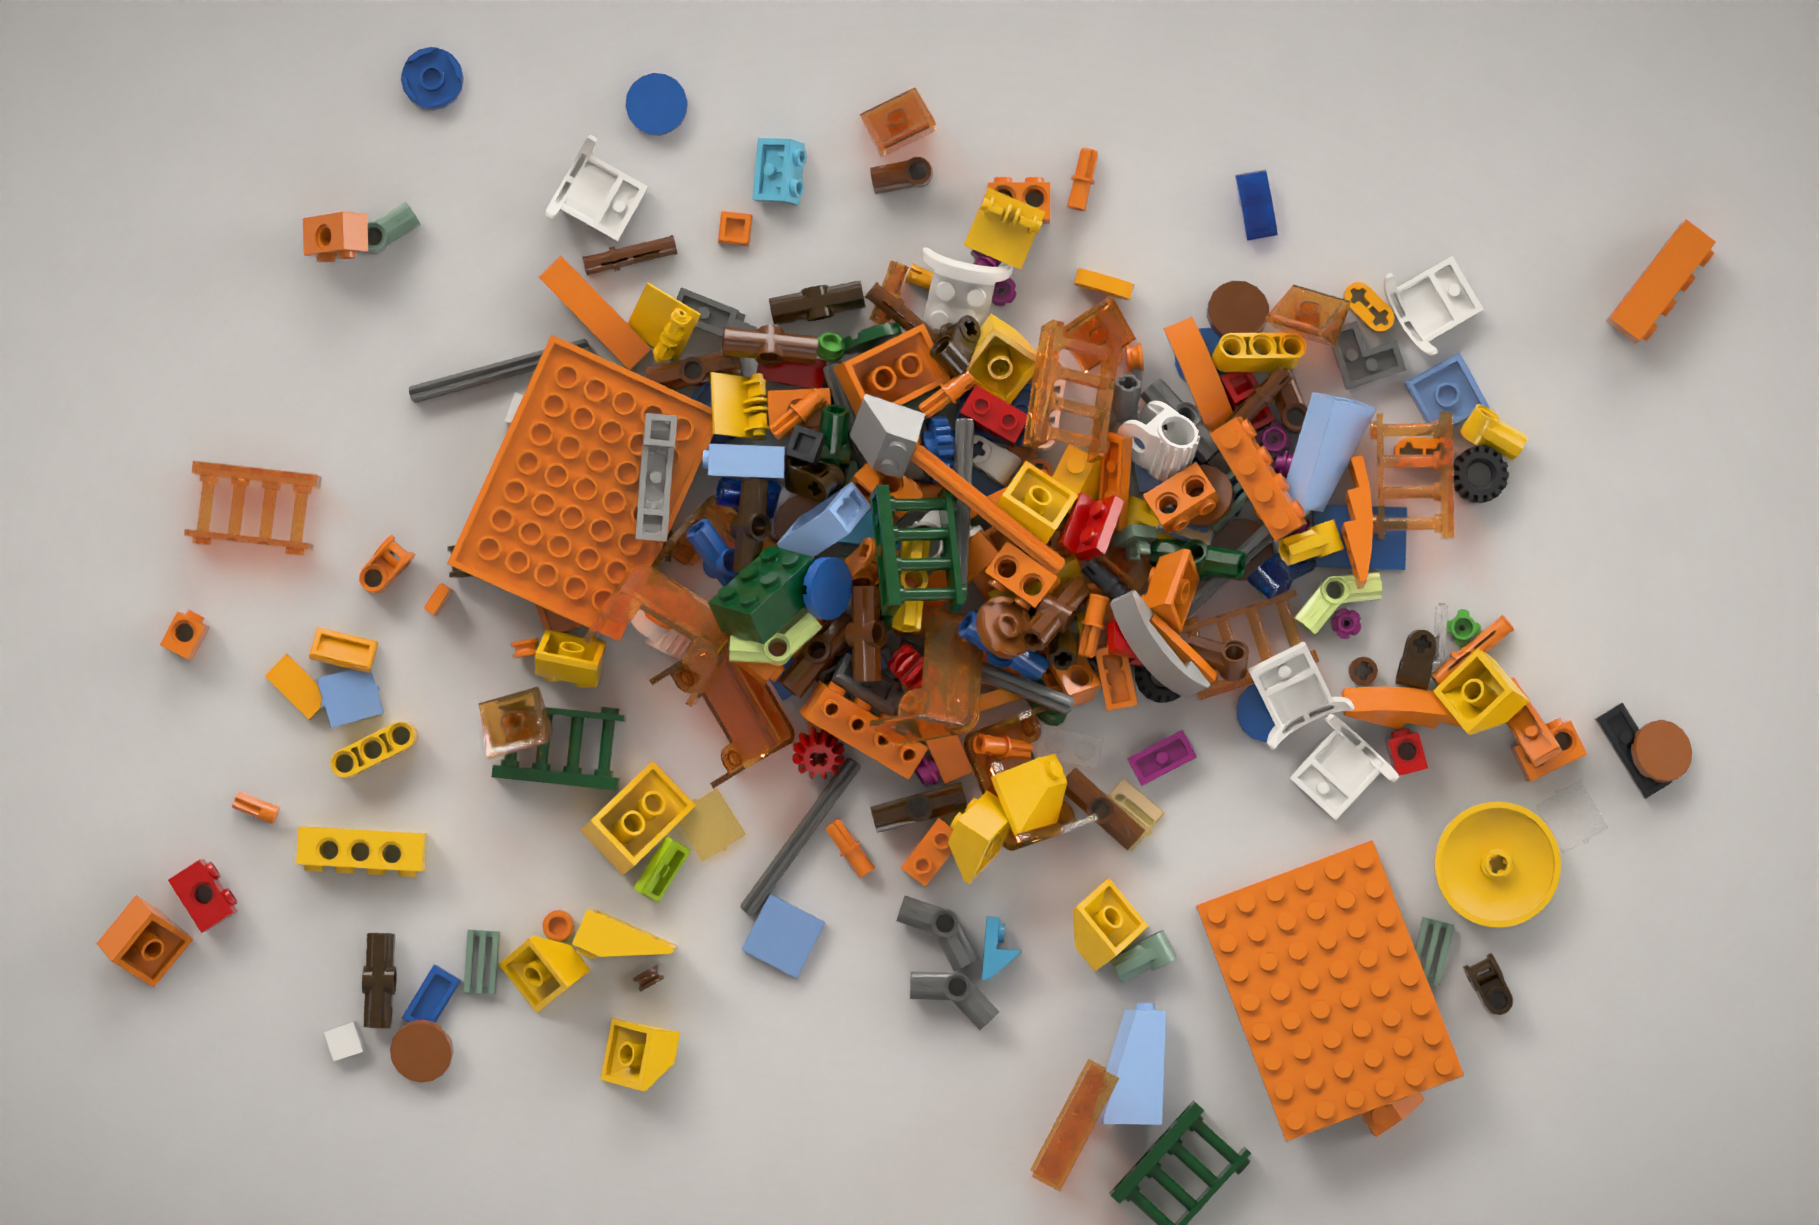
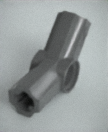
[1105,373,1142,433]
[896,895,978,971]
[910,971,1000,1030]

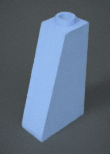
[1286,392,1376,515]
[1092,1003,1166,1125]

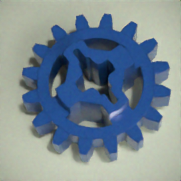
[921,415,955,484]

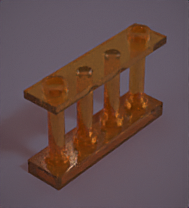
[1023,319,1123,463]
[1370,412,1455,541]
[184,461,322,556]
[1177,587,1319,701]
[1030,1059,1119,1191]

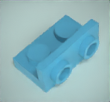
[752,138,807,205]

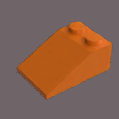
[833,323,951,416]

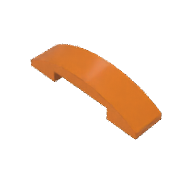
[1163,316,1233,432]

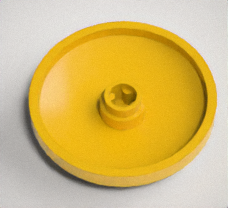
[1434,801,1561,928]

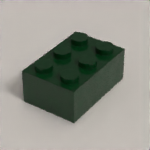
[708,545,815,644]

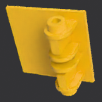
[964,188,1046,270]
[627,282,701,363]
[710,372,769,440]

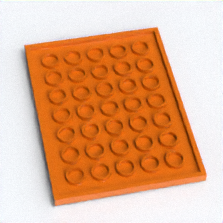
[447,334,714,642]
[1196,840,1464,1142]

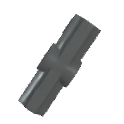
[1140,378,1220,465]

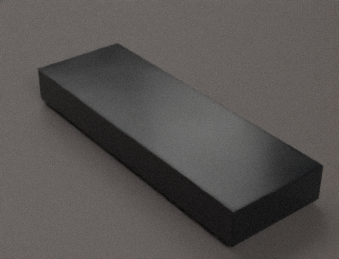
[1595,702,1672,799]

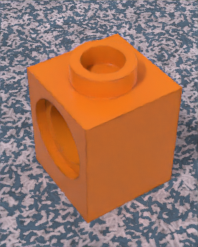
[160,609,210,660]

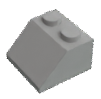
[850,394,925,479]

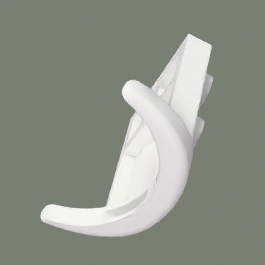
[545,135,648,242]
[921,247,1013,334]
[1384,256,1484,356]
[1248,642,1355,750]
[1289,714,1399,820]

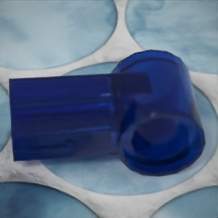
[715,477,782,519]

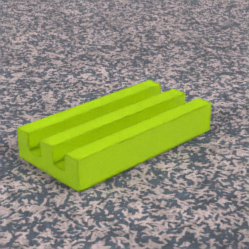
[633,835,691,903]

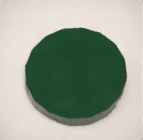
[840,322,902,355]

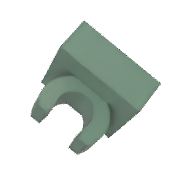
[1112,524,1158,561]

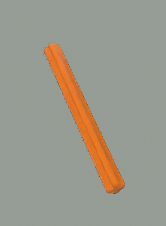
[910,445,1066,575]

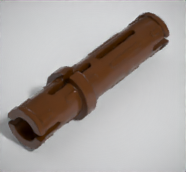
[582,235,678,276]
[865,282,938,344]
[1220,365,1294,427]

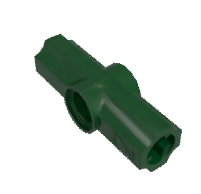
[819,405,850,497]
[1149,538,1247,580]

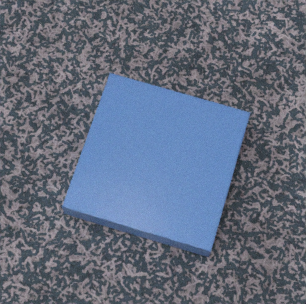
[1404,352,1489,437]
[741,894,826,978]

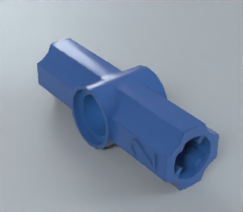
[686,519,738,587]
[957,611,1049,682]

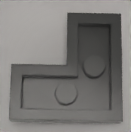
[1326,321,1406,390]

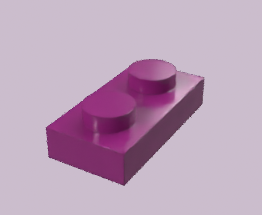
[1127,730,1197,786]

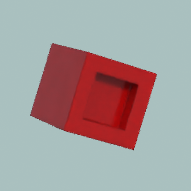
[1385,728,1428,776]

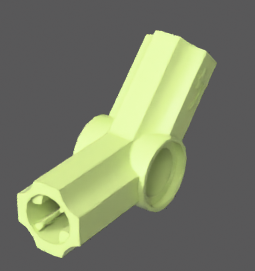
[1293,572,1383,635]
[729,608,822,666]

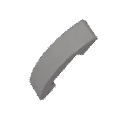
[635,413,677,542]
[1110,590,1210,698]

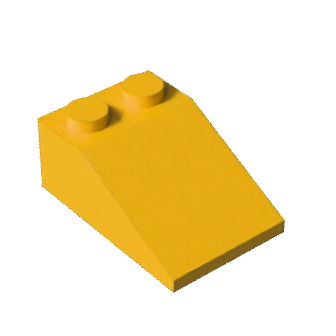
[580,761,696,875]
[572,908,677,960]

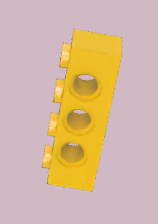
[296,826,427,877]

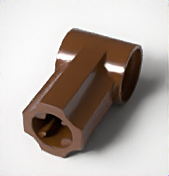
[870,157,933,195]
[1274,369,1308,434]
[1188,634,1249,682]

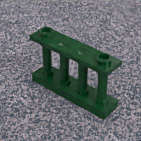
[870,485,967,616]
[491,697,626,790]
[1109,1100,1251,1225]

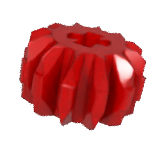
[887,644,941,697]
[792,726,845,780]

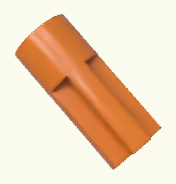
[232,791,280,825]

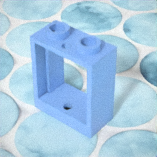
[703,444,787,478]
[777,482,871,557]

